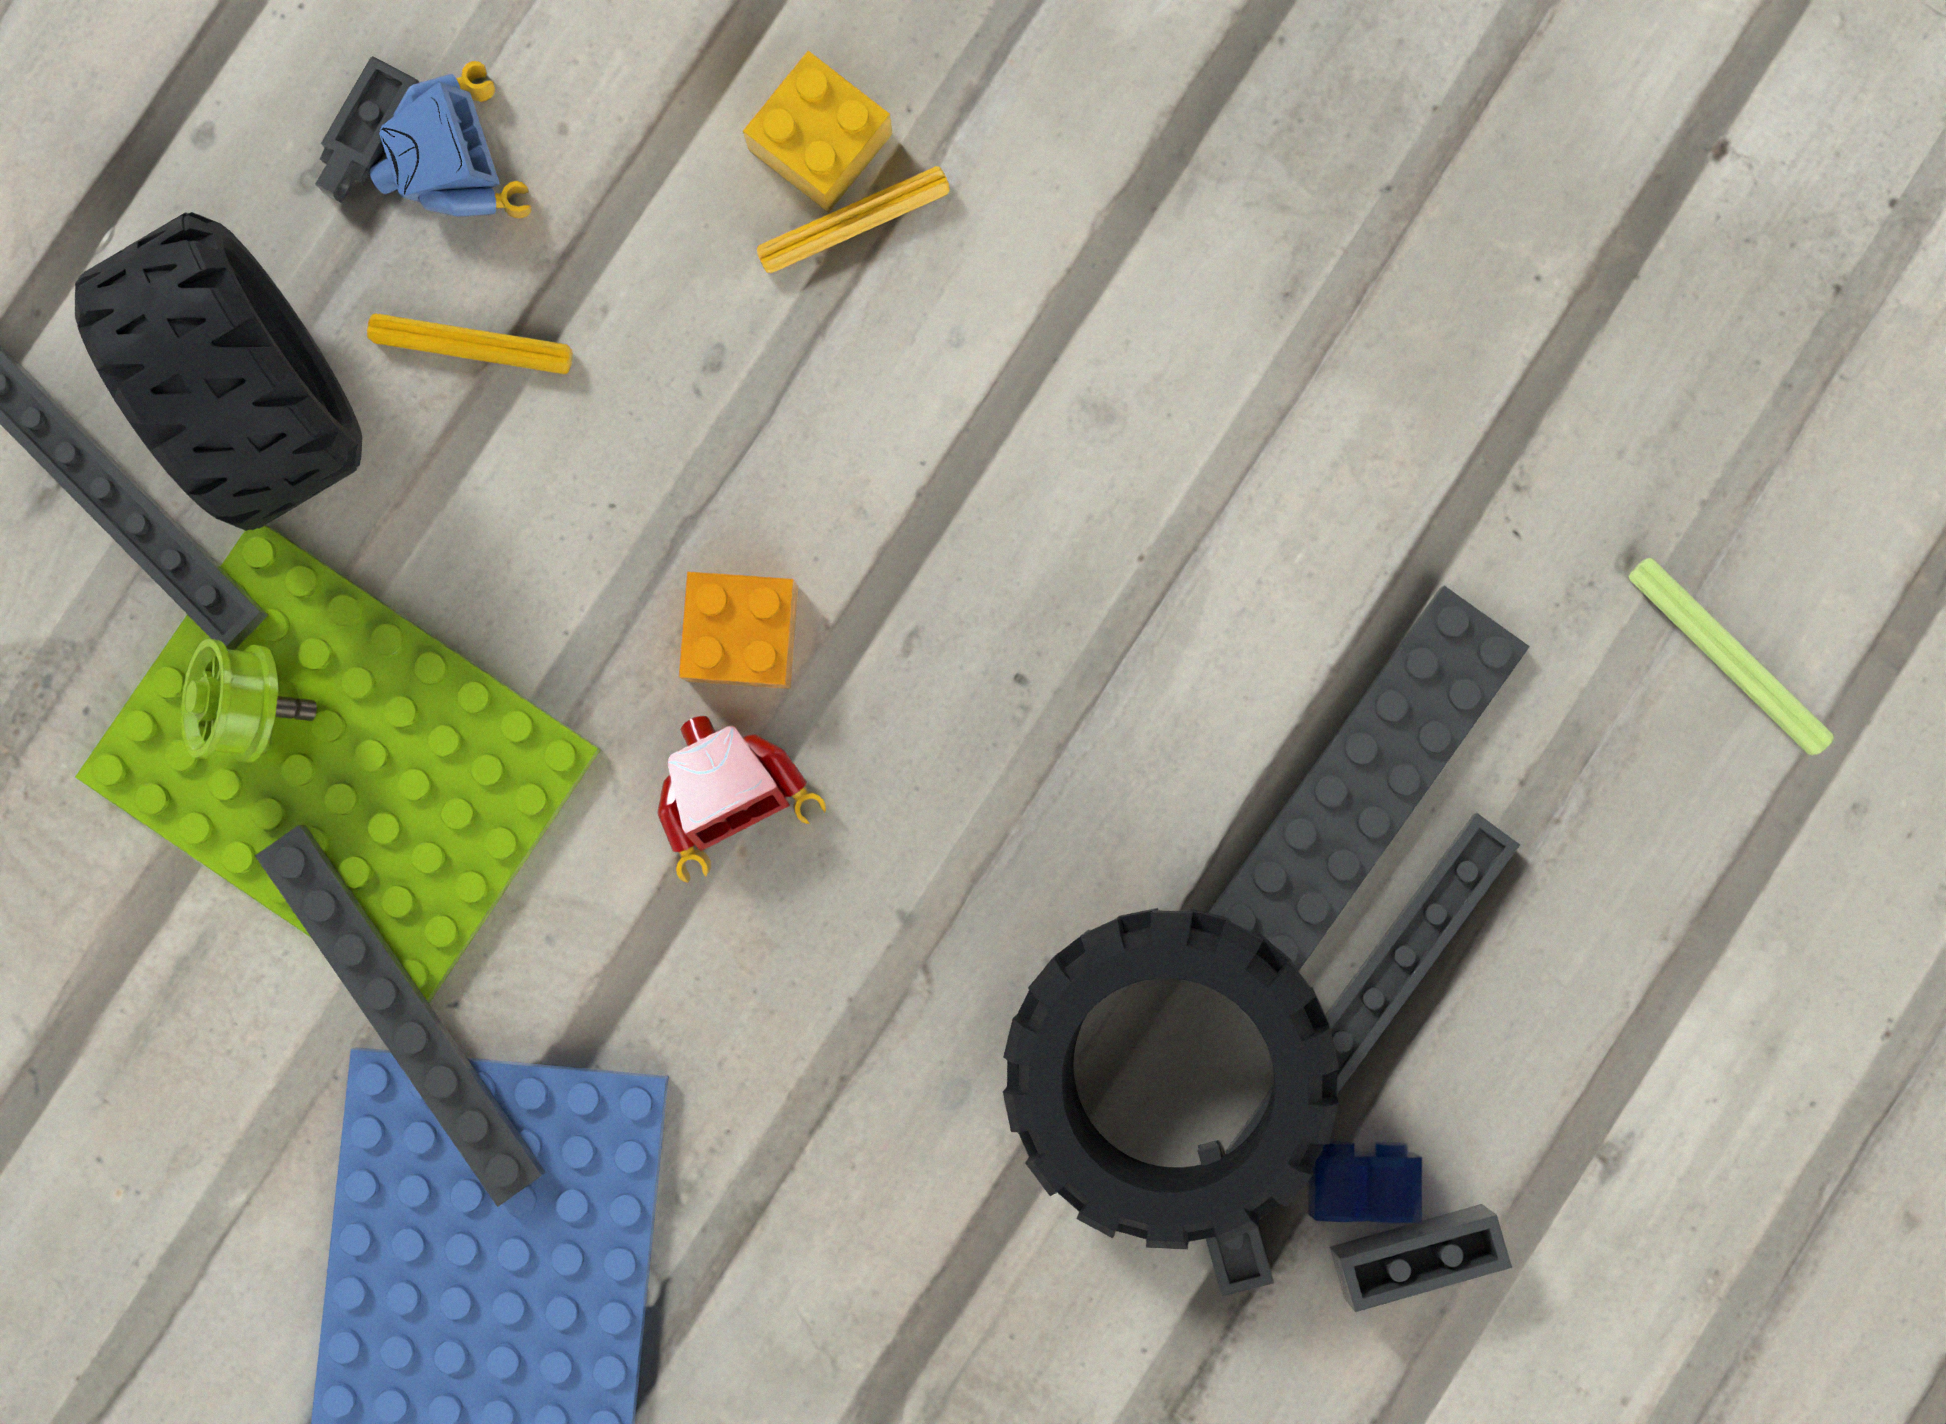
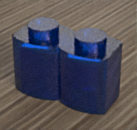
[1308,1141,1422,1223]

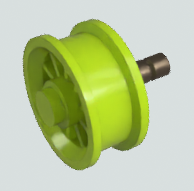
[181,639,317,763]

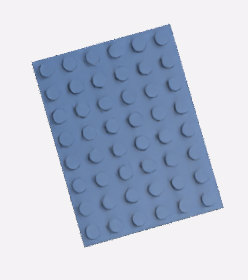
[311,1047,669,1424]

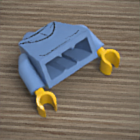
[370,61,532,219]

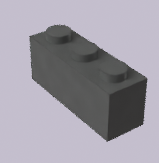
[1330,1204,1512,1312]

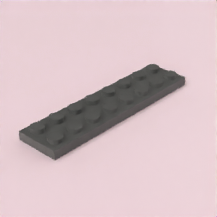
[1208,585,1530,972]

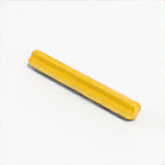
[756,166,950,273]
[367,313,573,374]

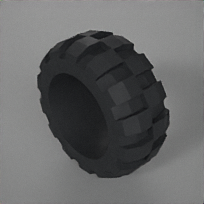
[1003,908,1339,1249]

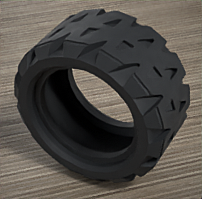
[75,212,362,531]

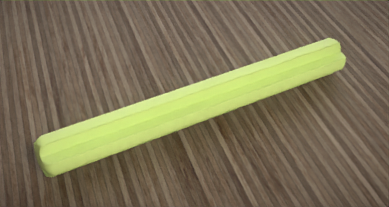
[1629,558,1834,755]

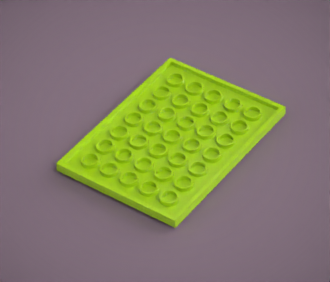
[75,524,601,1003]

